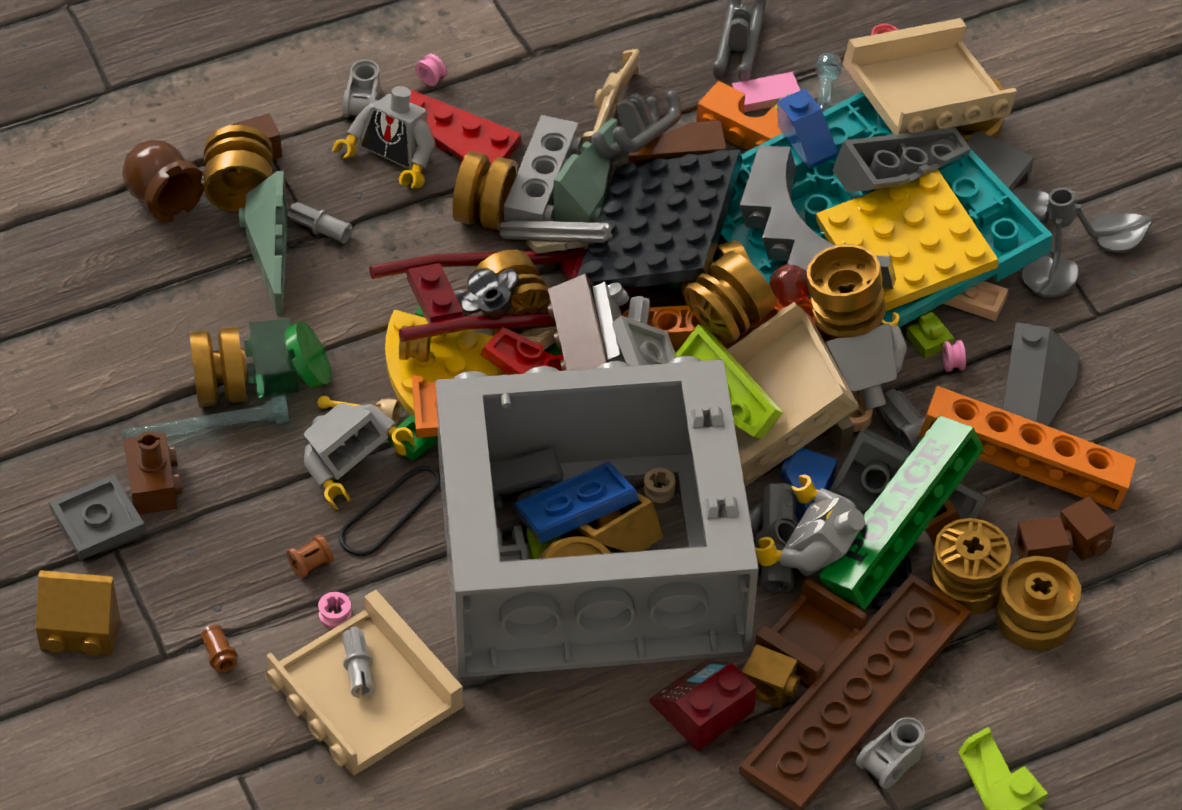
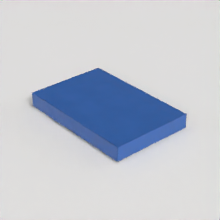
[513,462,639,544]

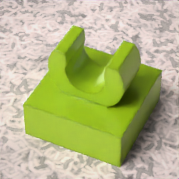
[906,312,954,359]

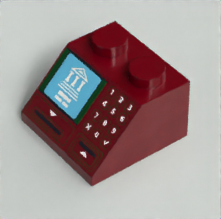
[650,660,756,751]

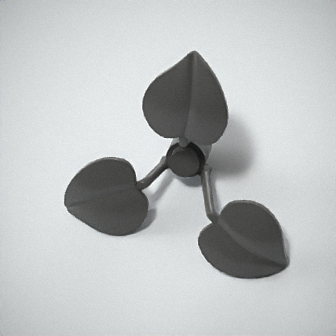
[1011,187,1152,297]

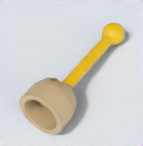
[317,396,401,427]

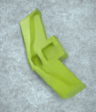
[959,727,1048,810]

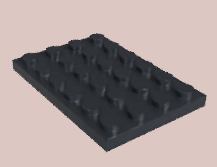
[577,150,743,289]

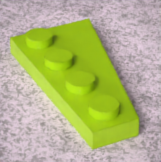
[676,324,783,439]

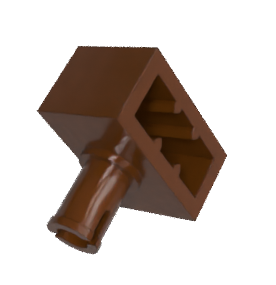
[123,431,182,515]

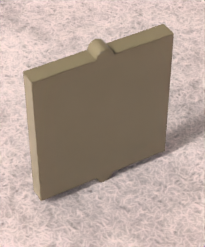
[525,240,591,254]

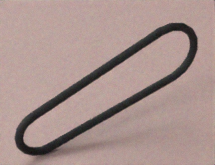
[338,465,440,555]

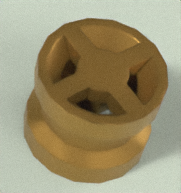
[399,326,431,362]

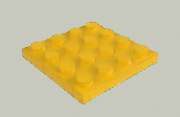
[816,169,998,312]

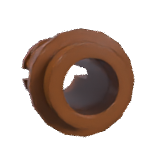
[200,625,238,673]

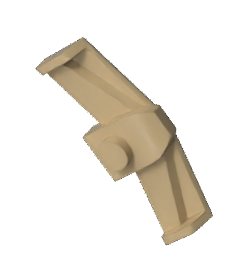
[582,49,639,145]

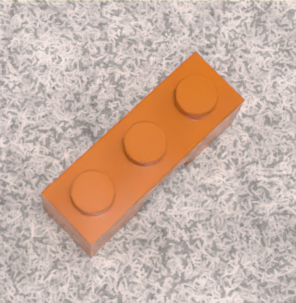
[697,81,782,151]

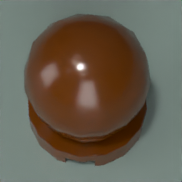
[122,140,204,222]

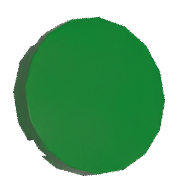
[285,321,332,388]

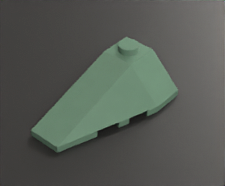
[554,117,617,223]
[239,171,288,316]

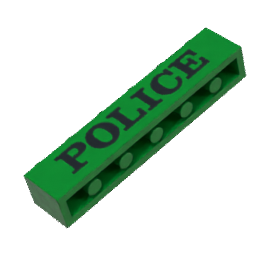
[819,416,984,611]

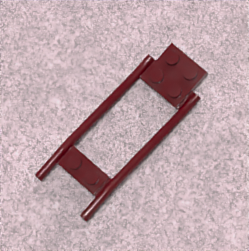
[369,246,649,342]

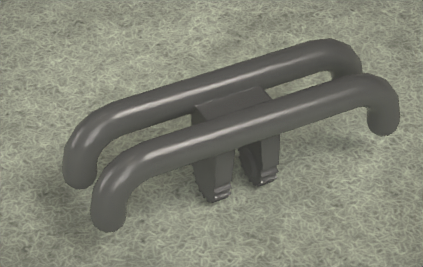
[713,0,766,82]
[591,90,681,159]

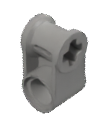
[343,60,381,118]
[856,717,925,789]

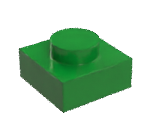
[388,415,438,462]

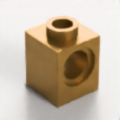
[742,644,800,709]

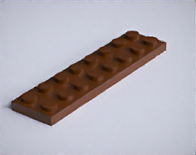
[739,574,971,810]

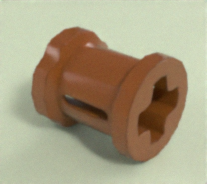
[286,534,334,579]

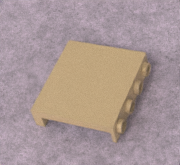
[843,18,1017,135]
[726,302,859,486]
[266,590,463,776]

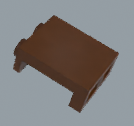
[755,579,867,689]

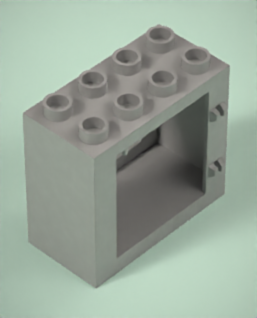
[436,356,758,678]

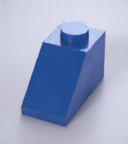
[777,88,838,169]
[780,448,837,522]

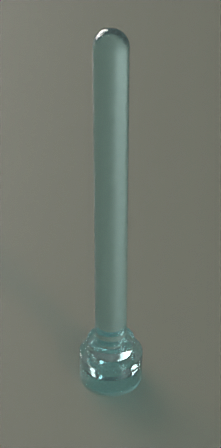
[815,53,842,112]
[122,395,290,440]

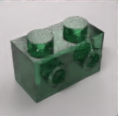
[244,318,299,397]

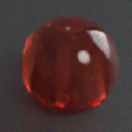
[769,264,811,306]

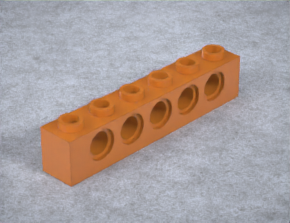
[918,386,1136,510]

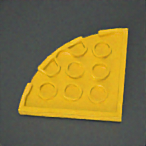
[385,309,507,437]

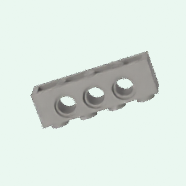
[504,115,582,222]

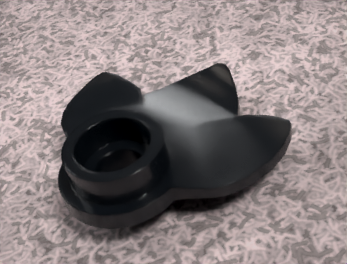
[457,268,519,318]

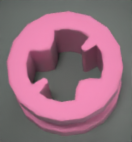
[416,54,447,86]
[942,340,966,372]
[318,592,352,629]

